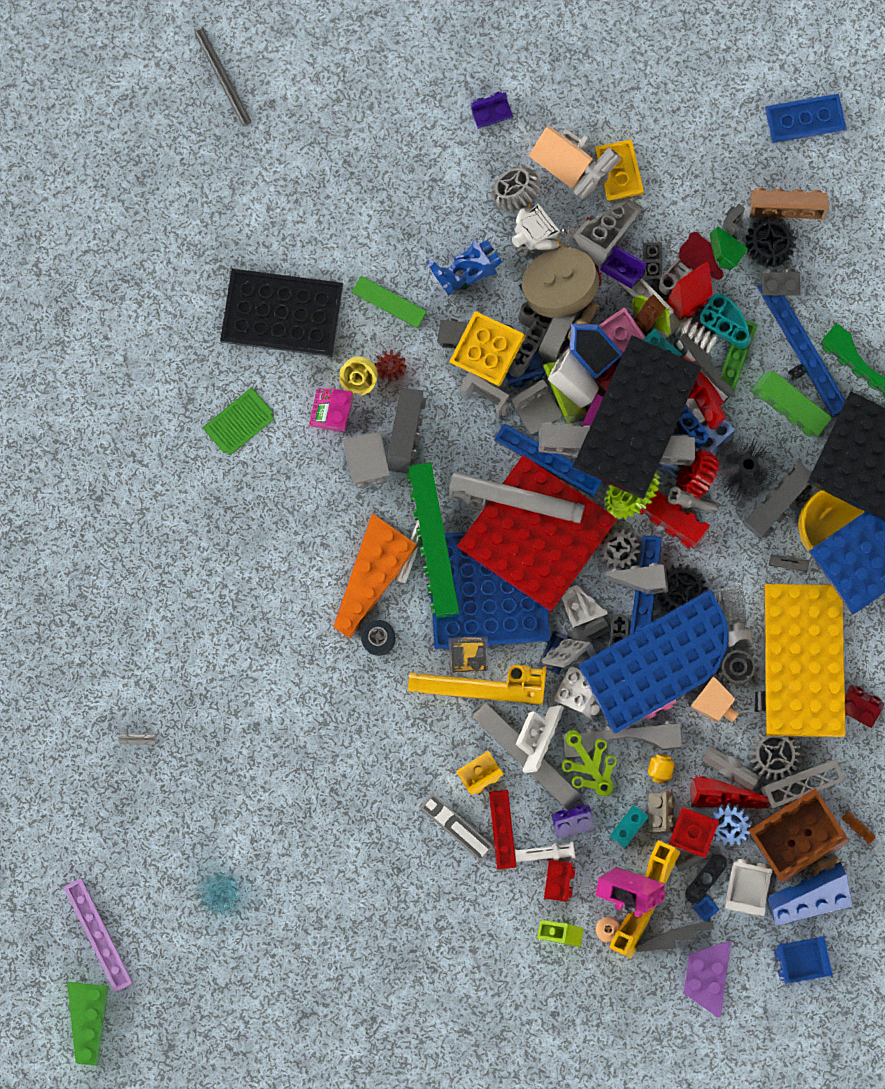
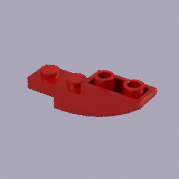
[683,357,727,429]

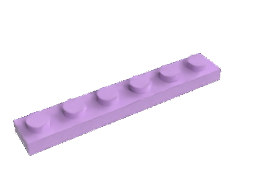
[64,878,133,993]

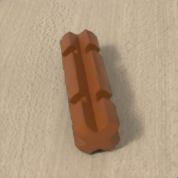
[842,811,876,844]

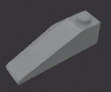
[574,199,642,267]

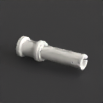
[515,841,575,863]

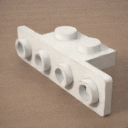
[516,705,564,773]

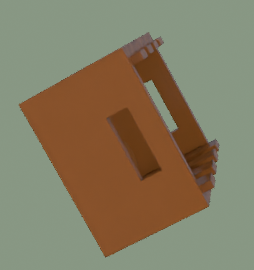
[748,788,849,884]

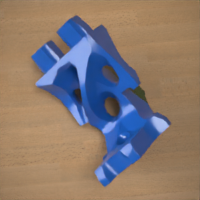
[426,239,502,296]

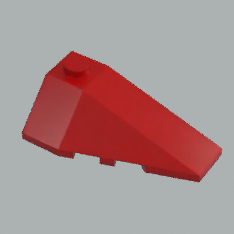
[690,776,770,809]

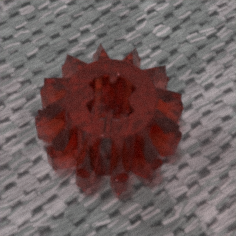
[375,349,407,382]

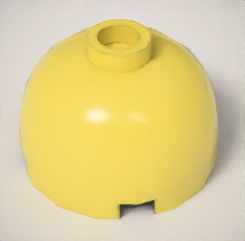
[339,356,378,395]

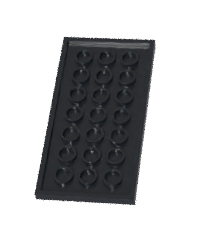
[572,335,701,499]

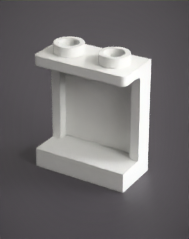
[724,859,773,917]

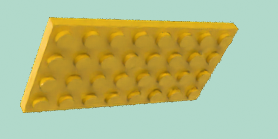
[764,584,845,737]

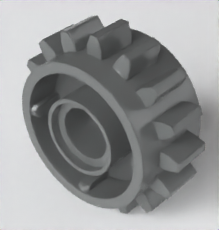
[718,646,759,689]

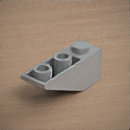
[606,563,668,594]

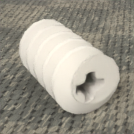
[675,317,717,354]

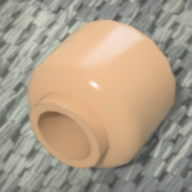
[595,917,620,943]

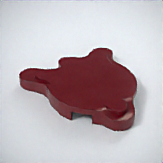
[678,232,724,280]

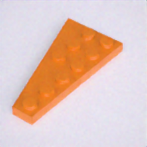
[333,513,418,639]

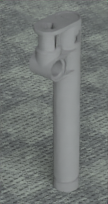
[449,472,585,524]

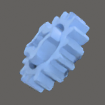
[711,803,752,846]

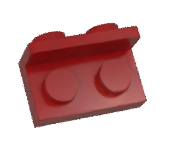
[544,860,576,902]

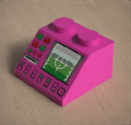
[309,389,354,433]

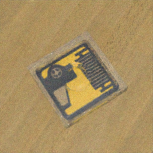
[449,637,489,677]

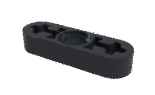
[685,854,727,903]

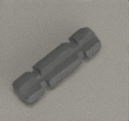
[675,848,713,872]

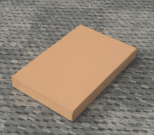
[529,125,593,189]

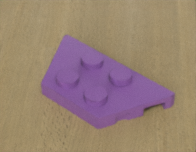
[683,941,731,1018]

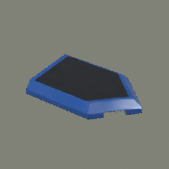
[569,323,623,379]

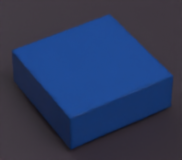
[692,895,720,922]

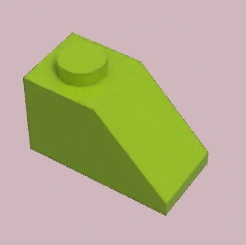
[537,919,584,947]

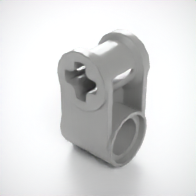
[659,258,693,295]

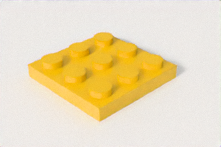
[449,311,526,387]

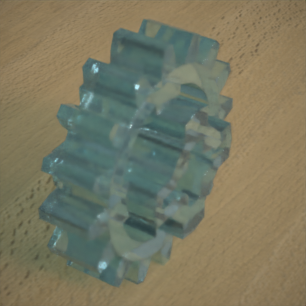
[198,872,241,915]

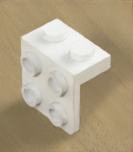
[554,667,600,720]

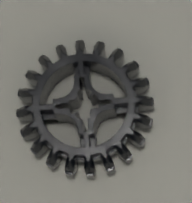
[745,216,796,267]
[657,564,708,612]

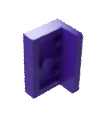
[600,246,647,289]

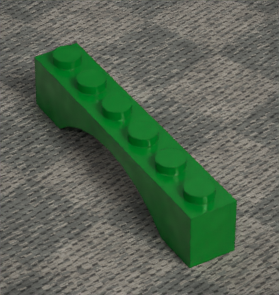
[821,323,885,398]

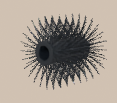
[716,437,777,501]

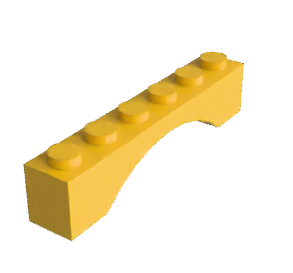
[609,840,680,959]

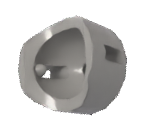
[727,623,753,648]

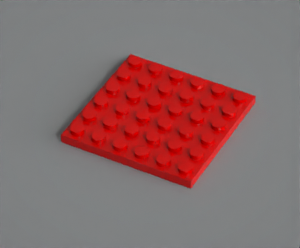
[457,455,618,612]

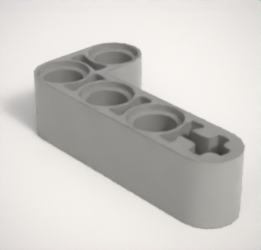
[539,309,583,363]

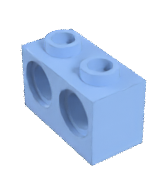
[695,420,735,455]

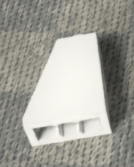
[548,348,599,408]

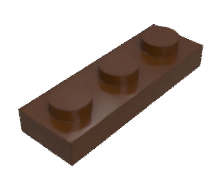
[634,294,666,336]

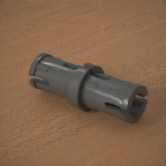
[769,554,809,572]

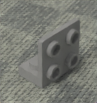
[511,380,563,435]
[542,639,596,667]

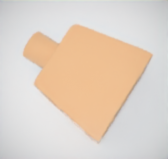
[690,677,739,723]

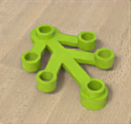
[561,730,617,797]

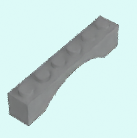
[563,721,682,759]

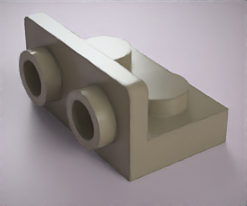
[648,791,675,833]

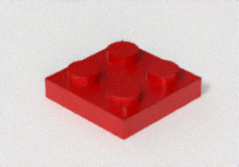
[668,807,719,858]

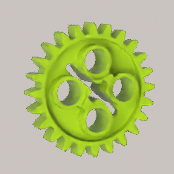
[604,471,660,519]

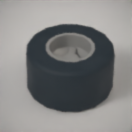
[361,620,396,656]

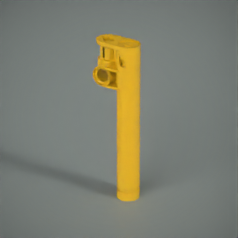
[408,664,546,705]

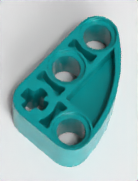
[700,293,751,349]

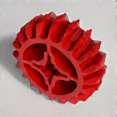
[675,449,720,498]

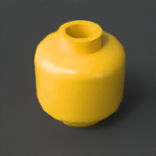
[647,753,675,784]

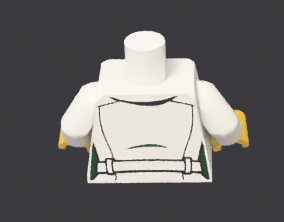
[512,203,565,250]

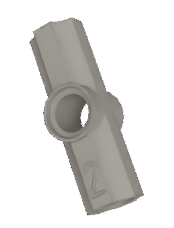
[572,147,622,201]
[701,746,760,791]

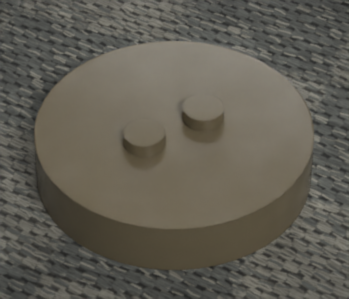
[522,248,599,318]

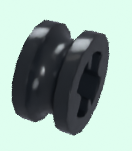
[788,364,807,381]

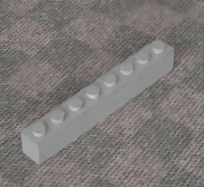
[539,422,695,466]

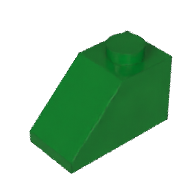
[709,226,748,271]

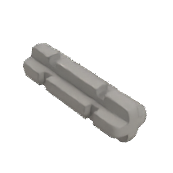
[118,734,157,745]

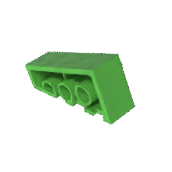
[750,370,832,437]
[67,981,109,1066]

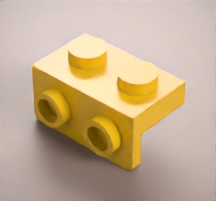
[456,751,504,795]

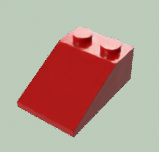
[667,262,713,321]

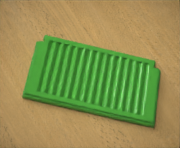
[203,387,274,455]

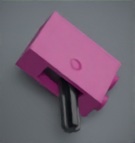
[595,867,665,917]

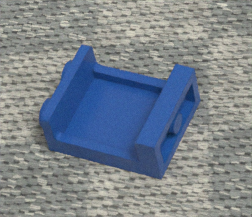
[774,936,833,984]

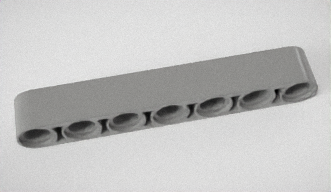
[471,703,581,810]

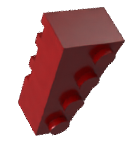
[640,491,710,549]

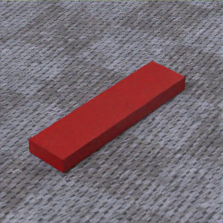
[489,790,517,870]

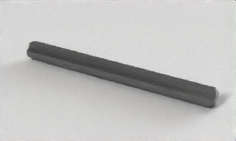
[195,28,251,126]

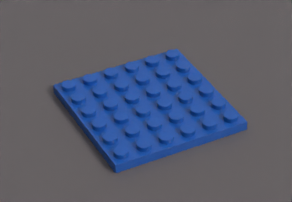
[431,532,550,650]

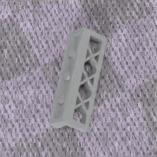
[761,759,845,809]

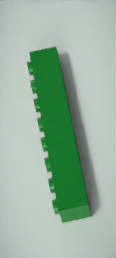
[406,462,459,619]

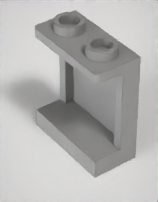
[460,372,510,419]
[343,431,391,488]

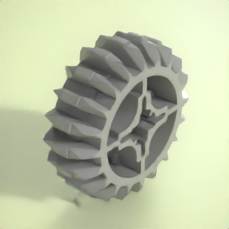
[490,165,541,213]
[748,730,802,781]

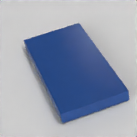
[765,93,846,143]

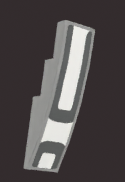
[419,793,493,861]

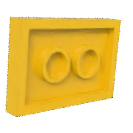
[595,139,644,202]

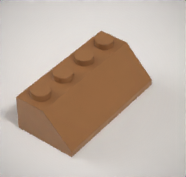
[749,188,829,220]

